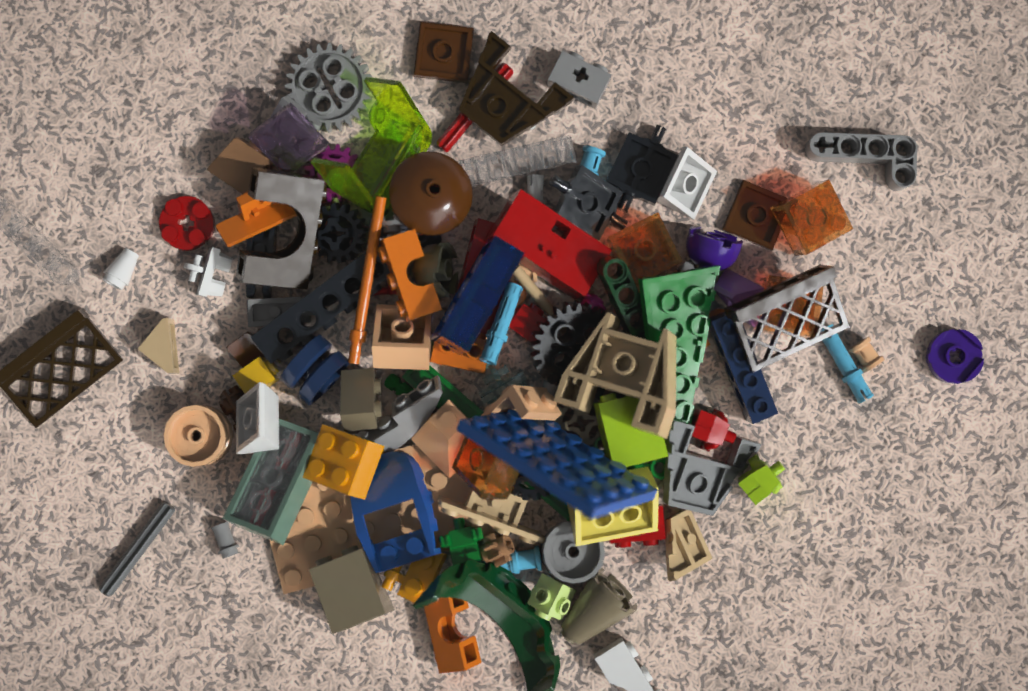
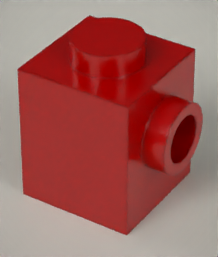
[509,303,546,342]

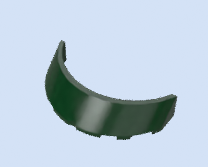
[412,560,560,691]

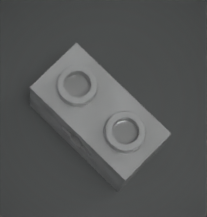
[547,51,612,109]

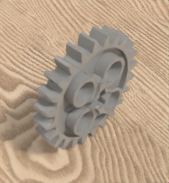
[284,43,374,133]

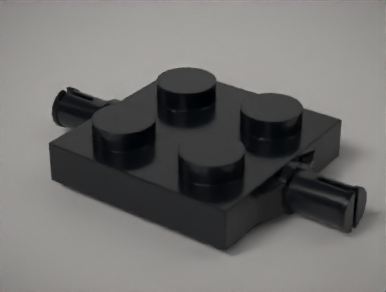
[606,125,678,213]
[549,165,628,240]

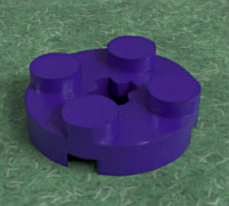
[926,329,984,384]

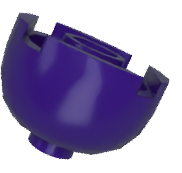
[686,226,743,270]

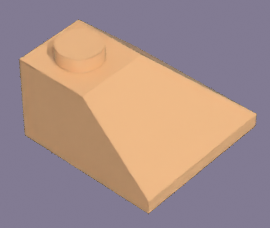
[411,400,481,478]

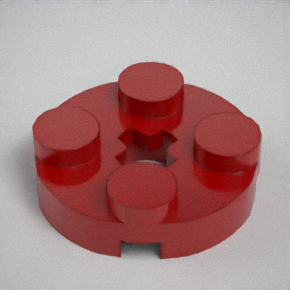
[159,196,215,251]

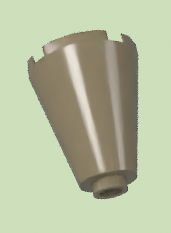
[561,568,638,645]

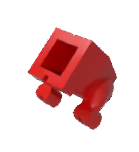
[692,409,737,452]

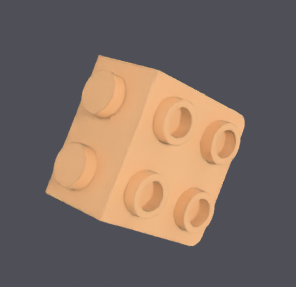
[481,385,562,421]

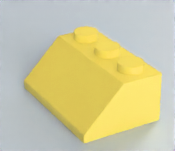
[567,467,659,546]

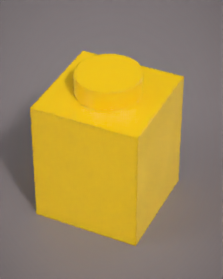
[232,356,280,393]

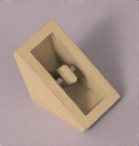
[138,318,180,374]

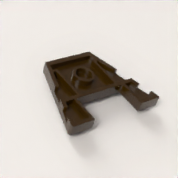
[459,31,574,146]

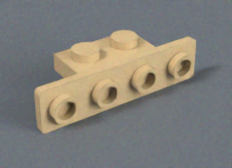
[437,479,546,545]

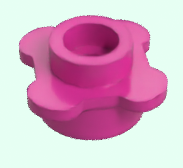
[580,293,606,314]

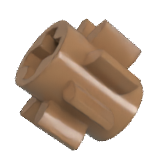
[480,531,515,568]

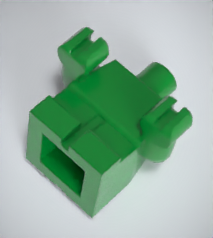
[439,518,484,565]

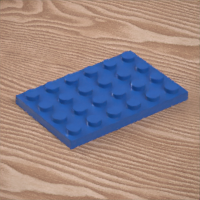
[457,410,658,519]

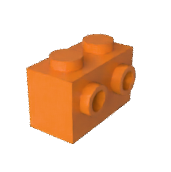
[430,326,487,374]

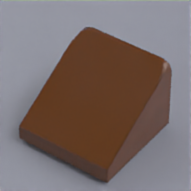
[226,331,264,368]

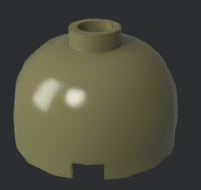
[410,242,458,298]

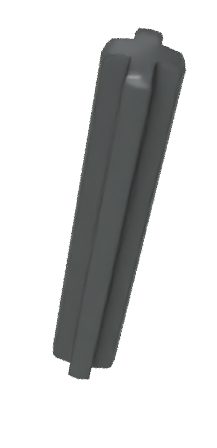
[99,502,175,597]

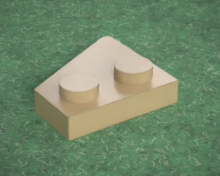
[664,509,713,582]

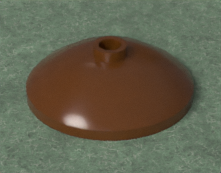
[389,151,473,236]

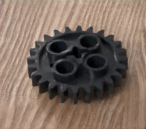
[529,300,606,385]

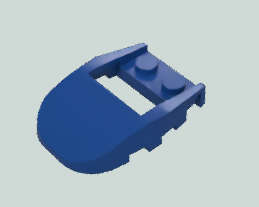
[350,451,441,573]

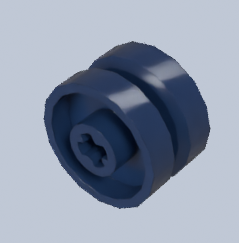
[280,335,349,405]

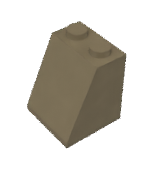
[309,545,395,634]

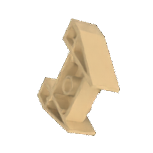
[553,312,676,439]

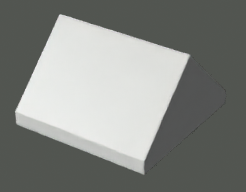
[657,146,717,219]
[236,382,279,454]

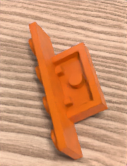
[216,191,326,247]

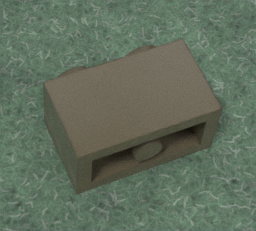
[340,368,382,431]

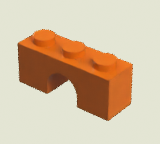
[377,229,442,322]
[424,598,482,674]

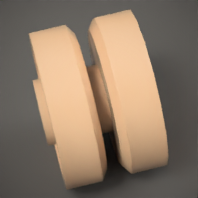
[163,405,233,467]

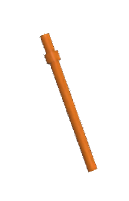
[348,196,387,364]

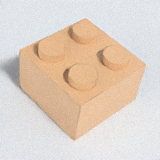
[372,304,432,370]

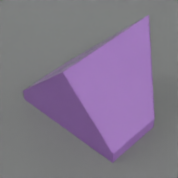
[714,269,764,328]

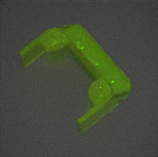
[311,77,432,215]

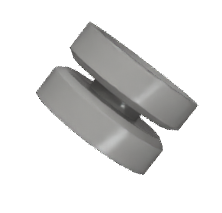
[540,521,605,584]

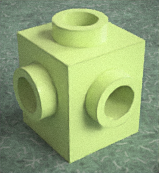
[527,573,576,621]

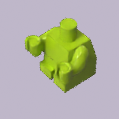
[738,454,785,505]

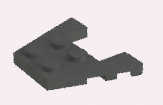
[663,419,761,516]

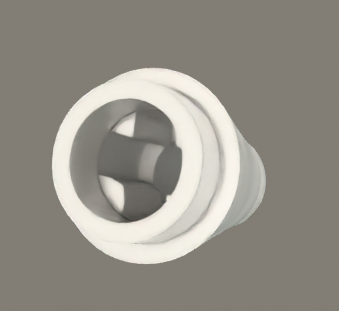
[102,248,139,290]

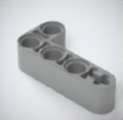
[805,132,917,191]

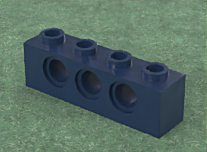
[709,311,779,424]

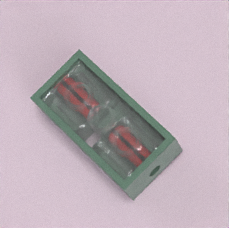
[223,419,319,545]

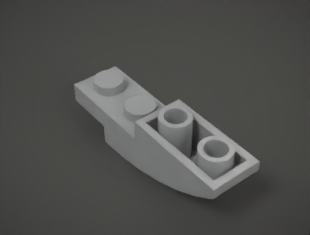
[356,375,442,452]

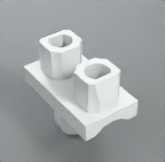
[183,247,233,297]

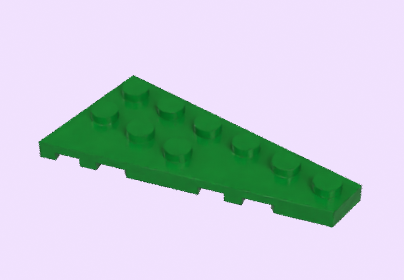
[638,265,720,444]

